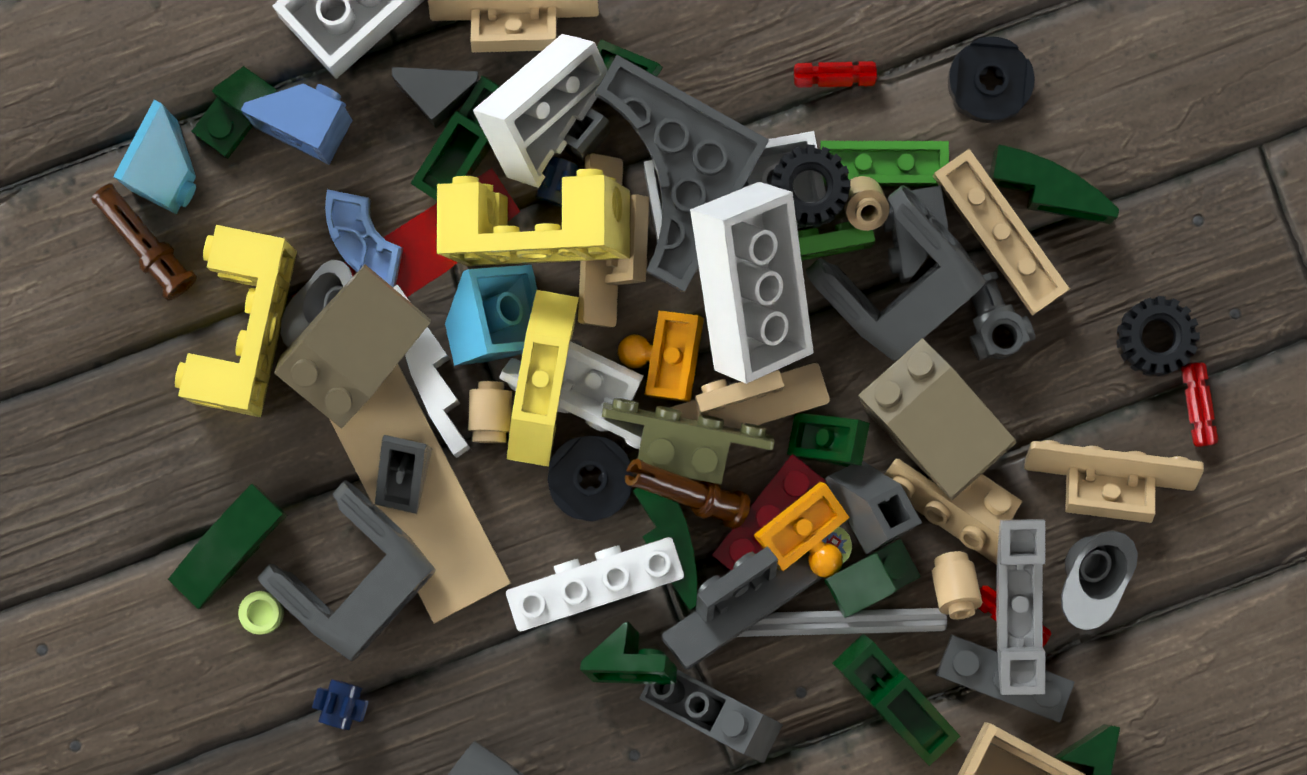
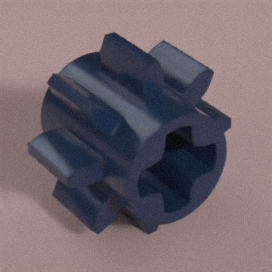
[533,156,579,208]
[312,679,369,730]

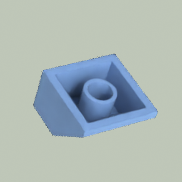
[241,83,353,165]

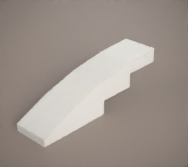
[393,284,470,458]

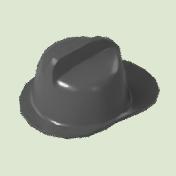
[1061,530,1138,630]

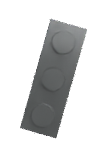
[936,635,1075,723]

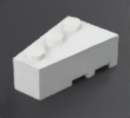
[473,34,608,188]

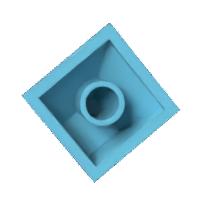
[113,100,196,214]
[445,265,537,366]

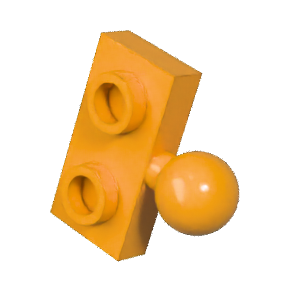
[618,311,704,402]
[754,482,850,578]

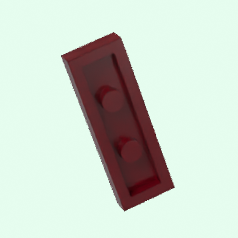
[712,454,826,571]

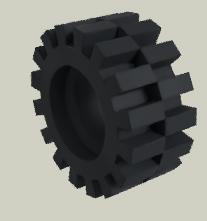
[770,145,851,228]
[1116,296,1200,377]

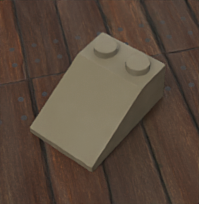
[274,264,431,429]
[858,338,1017,500]

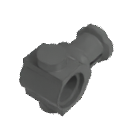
[969,271,1035,361]

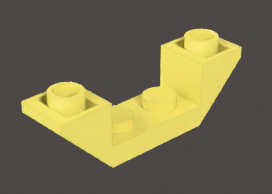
[507,290,579,467]

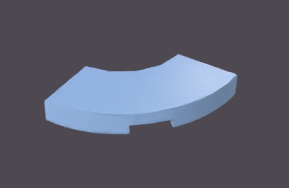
[325,189,403,287]

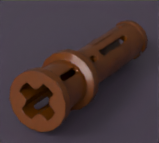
[91,183,197,301]
[625,459,750,529]

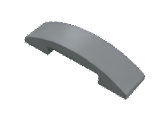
[996,519,1045,695]

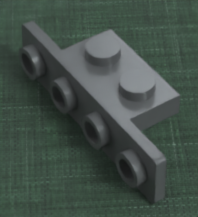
[662,546,823,670]

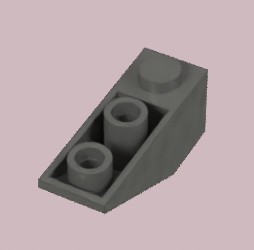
[639,670,783,763]

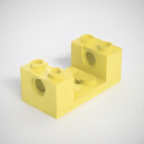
[437,169,630,266]
[175,225,297,417]

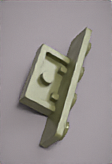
[602,398,775,484]

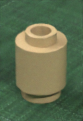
[843,176,889,231]
[468,381,512,443]
[932,551,982,620]

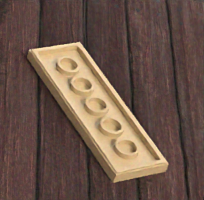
[330,364,512,624]

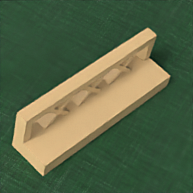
[933,149,1070,316]

